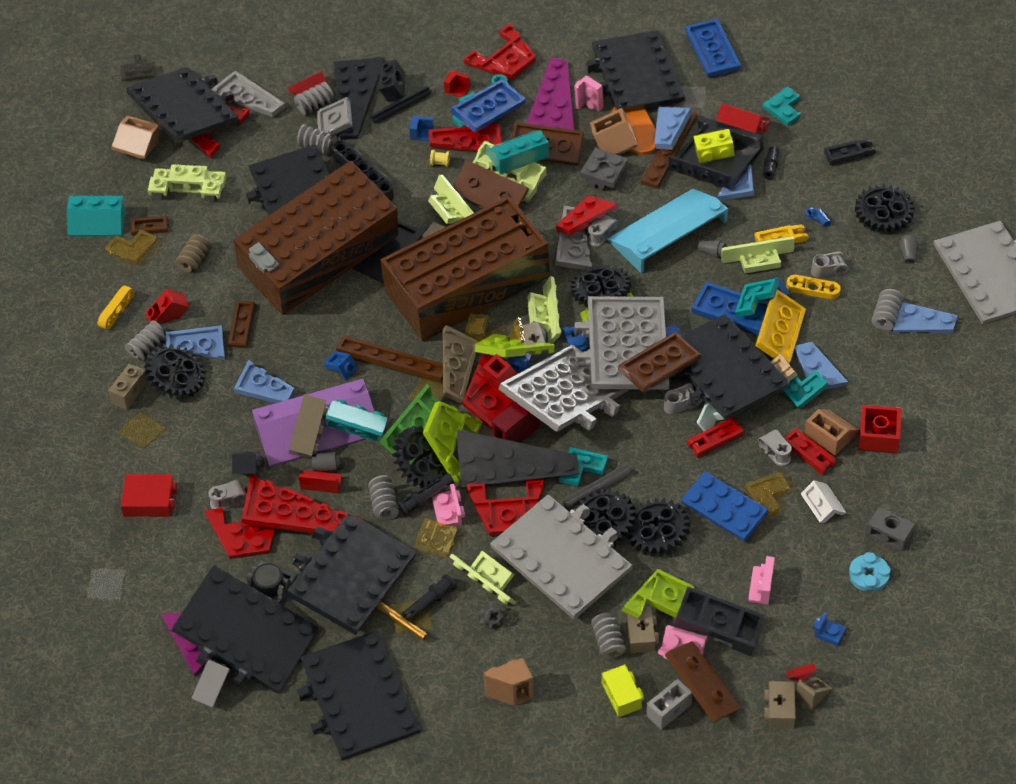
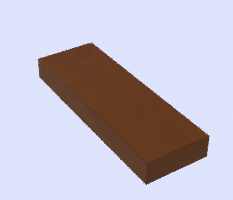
[228,301,255,348]

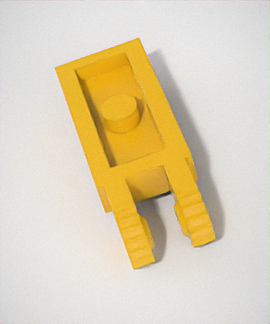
[754,225,809,244]

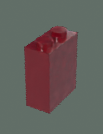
[492,402,540,443]

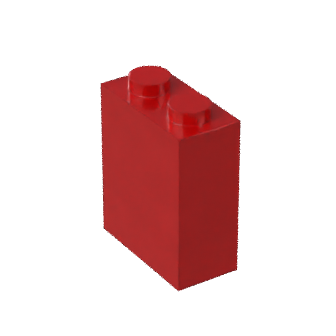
[716,103,770,135]
[121,474,177,517]

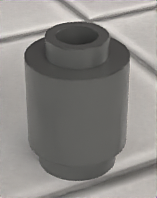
[312,452,341,472]

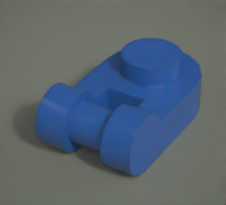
[562,324,588,352]

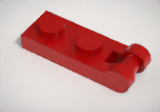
[687,418,743,458]
[784,428,836,475]

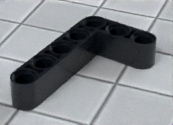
[333,140,394,201]

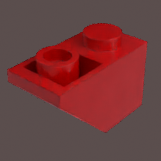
[145,289,189,324]
[483,354,517,388]

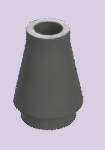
[899,235,918,263]
[698,240,727,258]

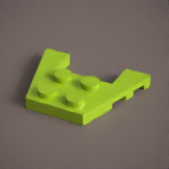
[475,334,555,357]
[423,401,482,482]
[622,569,695,633]

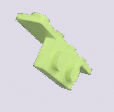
[428,175,474,224]
[721,236,795,273]
[527,276,561,344]
[450,551,517,605]

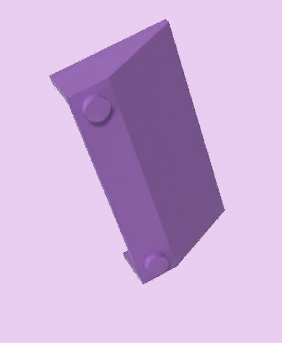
[252,379,374,467]

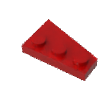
[555,195,618,236]

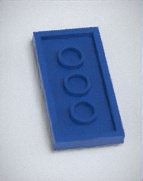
[685,19,741,78]
[451,79,526,133]
[691,282,769,335]
[681,471,769,542]

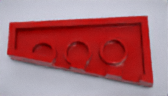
[429,124,501,152]

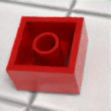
[859,405,901,453]

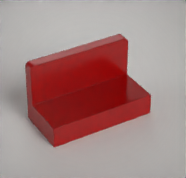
[287,71,328,96]
[299,470,343,494]

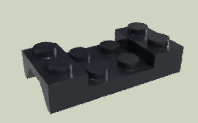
[673,586,765,656]

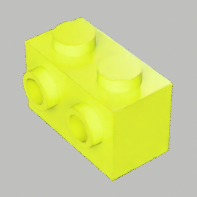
[694,129,735,163]
[602,665,644,717]

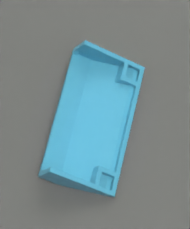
[607,189,728,273]

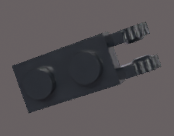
[824,139,877,165]

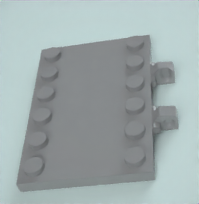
[933,221,1016,324]
[574,296,669,390]
[499,345,628,432]
[490,495,632,620]

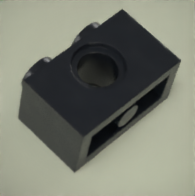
[378,60,406,102]
[232,452,264,474]

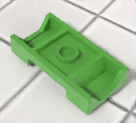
[379,384,457,464]

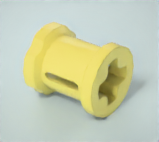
[430,150,450,167]

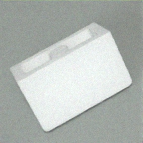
[801,480,846,523]

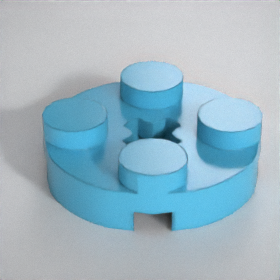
[849,552,890,591]

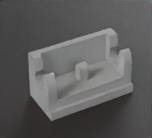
[192,660,230,707]

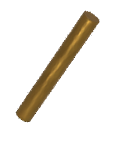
[377,602,428,641]

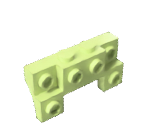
[473,141,546,203]
[148,165,226,199]

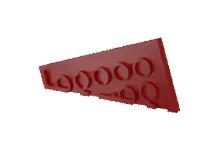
[241,474,363,533]

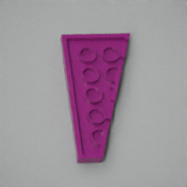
[527,58,574,130]

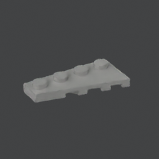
[211,71,285,117]
[555,206,592,270]

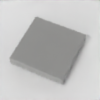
[317,97,352,135]

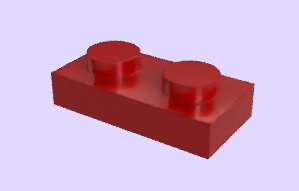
[786,663,817,681]

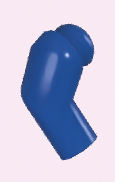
[805,207,831,227]

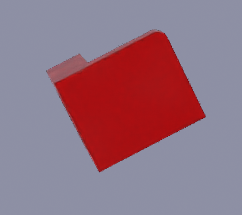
[443,70,471,98]

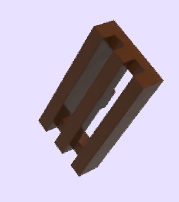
[131,216,168,236]

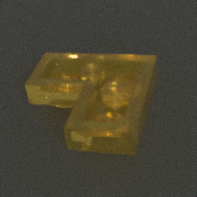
[105,230,157,265]
[744,472,789,517]

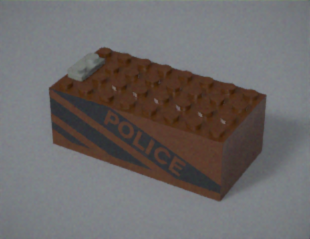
[233,161,398,315]
[380,196,550,341]

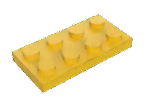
[755,289,806,364]

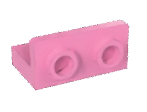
[575,76,603,112]
[431,484,465,529]
[748,556,775,605]
[658,625,707,659]

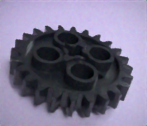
[855,184,915,234]
[570,264,631,307]
[144,344,206,400]
[392,425,447,488]
[575,488,637,546]
[627,498,691,557]

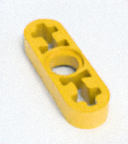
[786,275,841,299]
[98,285,134,330]

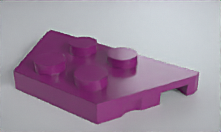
[162,613,210,677]

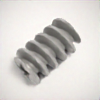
[294,82,333,116]
[297,124,337,156]
[871,289,903,331]
[125,321,166,361]
[368,475,399,520]
[592,613,626,659]

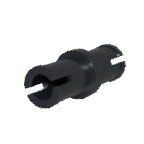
[763,147,779,179]

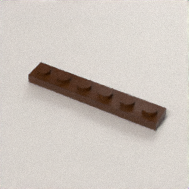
[641,111,698,189]
[336,335,443,383]

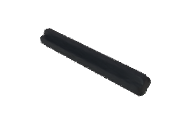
[370,85,431,123]

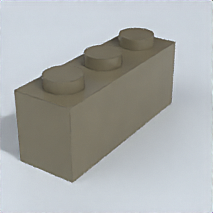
[288,394,329,459]

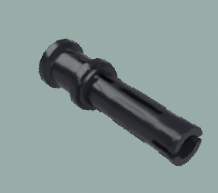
[397,472,455,517]
[402,574,456,622]

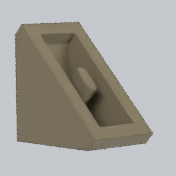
[796,677,833,710]

